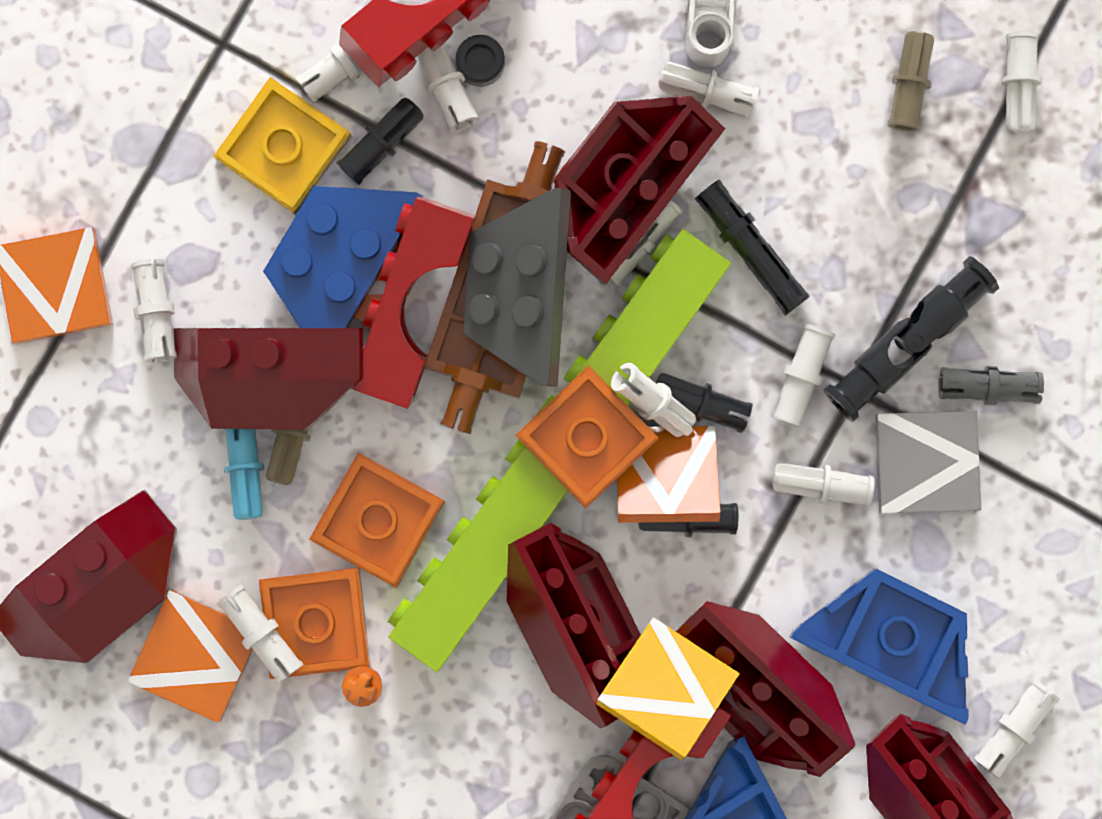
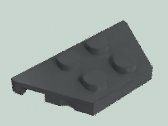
[463,188,571,387]

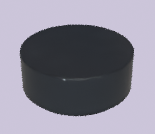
[456,35,505,87]

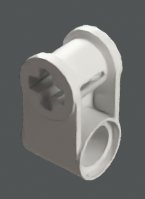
[685,0,737,68]

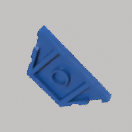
[263,186,423,328]
[789,568,969,725]
[684,736,787,819]

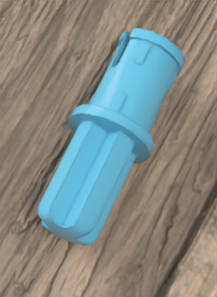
[224,429,264,520]

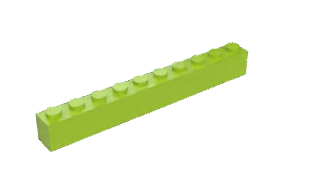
[387,228,731,673]

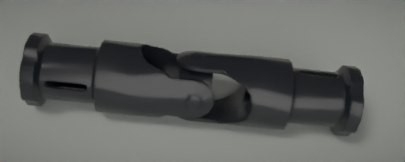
[823,256,1000,422]

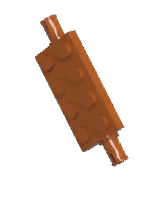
[424,141,568,435]

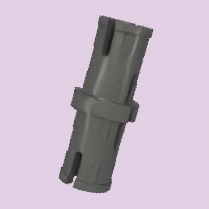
[938,366,1044,405]

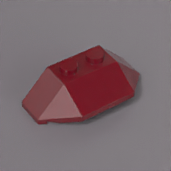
[553,96,726,284]
[174,328,363,430]
[0,490,177,663]
[506,523,641,728]
[675,601,856,777]
[866,714,1013,819]

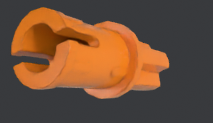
[342,666,383,707]

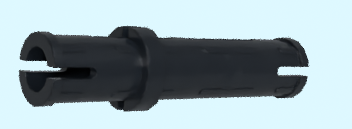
[694,179,810,316]

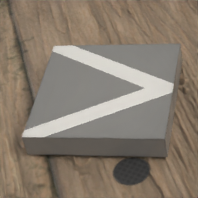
[875,411,981,514]

